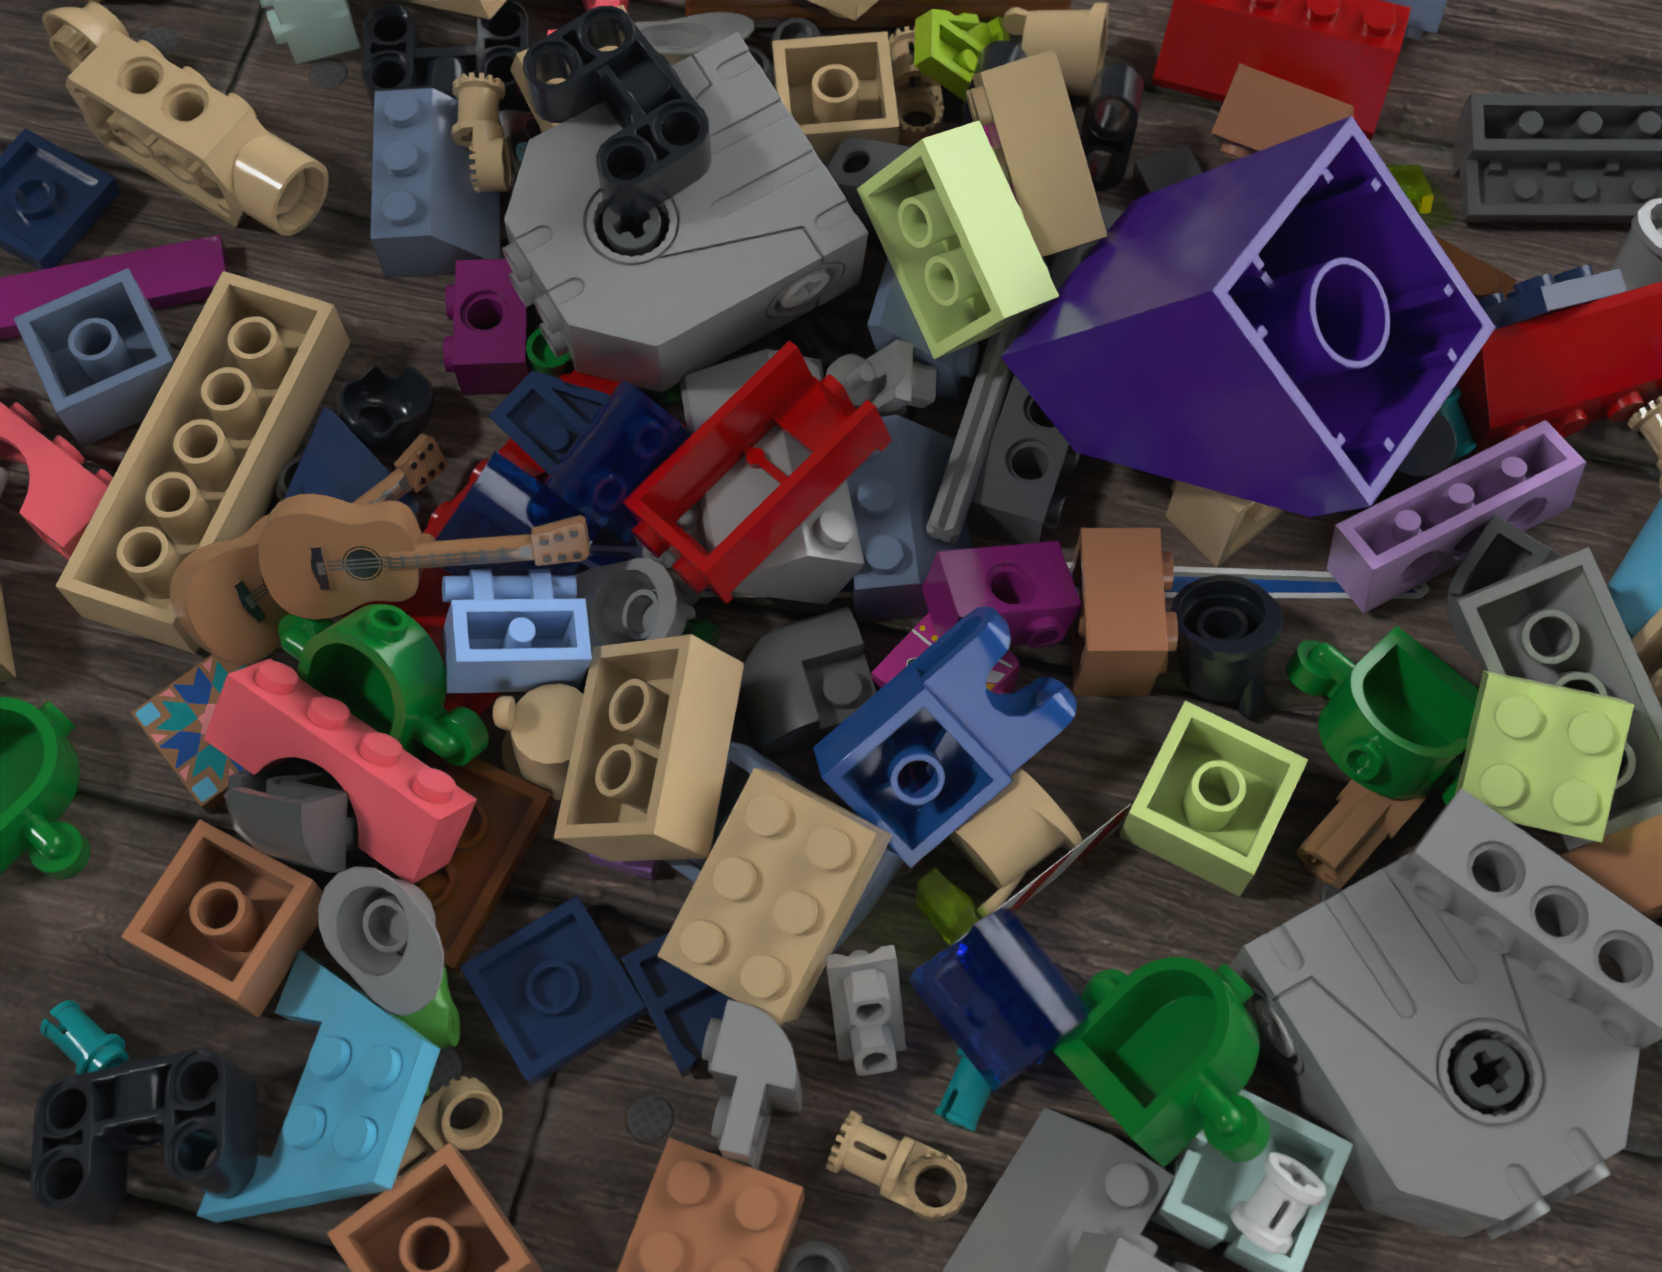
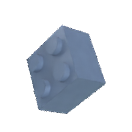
[14,268,176,448]

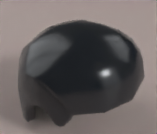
[335,365,434,451]

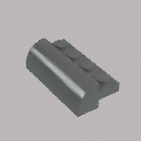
[1453,94,1662,224]

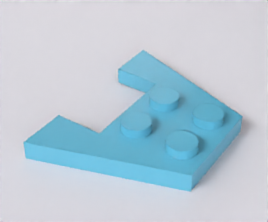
[197,949,441,1223]

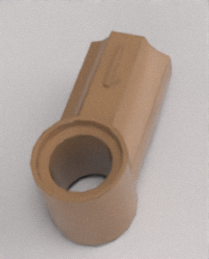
[1296,779,1427,890]

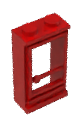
[623,341,892,604]

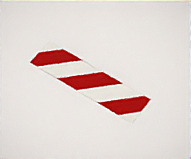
[937,804,1131,973]

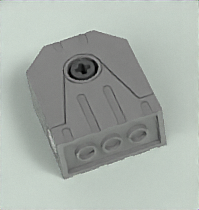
[502,32,868,393]
[1229,853,1640,1240]

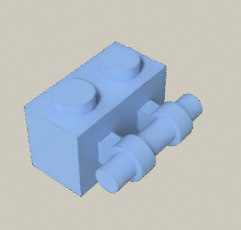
[442,569,592,693]

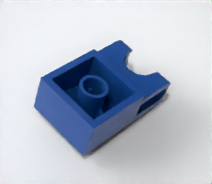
[813,606,1077,868]

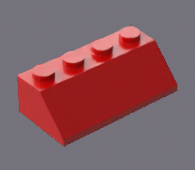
[1151,0,1411,140]
[1455,281,1662,456]

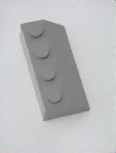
[679,349,865,605]
[1454,547,1662,851]
[942,1108,1174,1272]

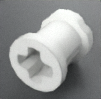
[1230,1152,1327,1254]

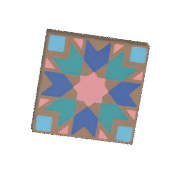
[131,654,259,813]

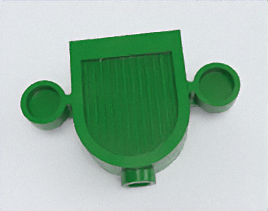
[278,604,489,766]
[1285,625,1479,805]
[0,697,91,880]
[1052,957,1270,1168]

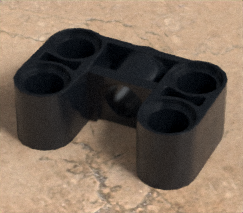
[361,0,534,112]
[523,6,711,217]
[962,41,1144,191]
[30,1048,258,1225]

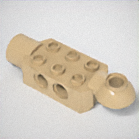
[42,2,329,236]

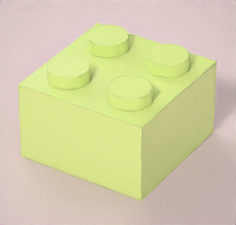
[1455,670,1634,843]
[1119,700,1308,897]

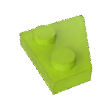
[914,9,1009,102]

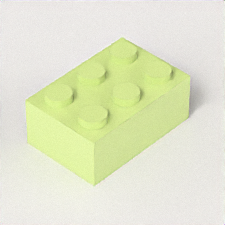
[857,120,1059,359]

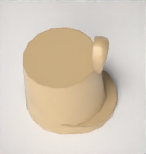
[1003,2,1109,99]
[493,683,584,800]
[949,767,1083,919]

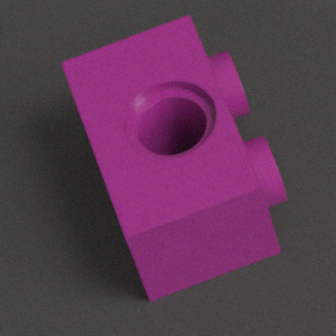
[443,259,536,395]
[921,541,1082,648]

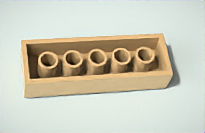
[55,271,350,654]

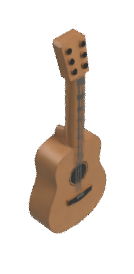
[169,434,448,665]
[258,494,590,620]

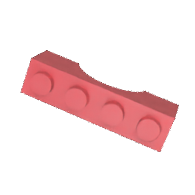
[0,393,113,561]
[204,658,477,884]

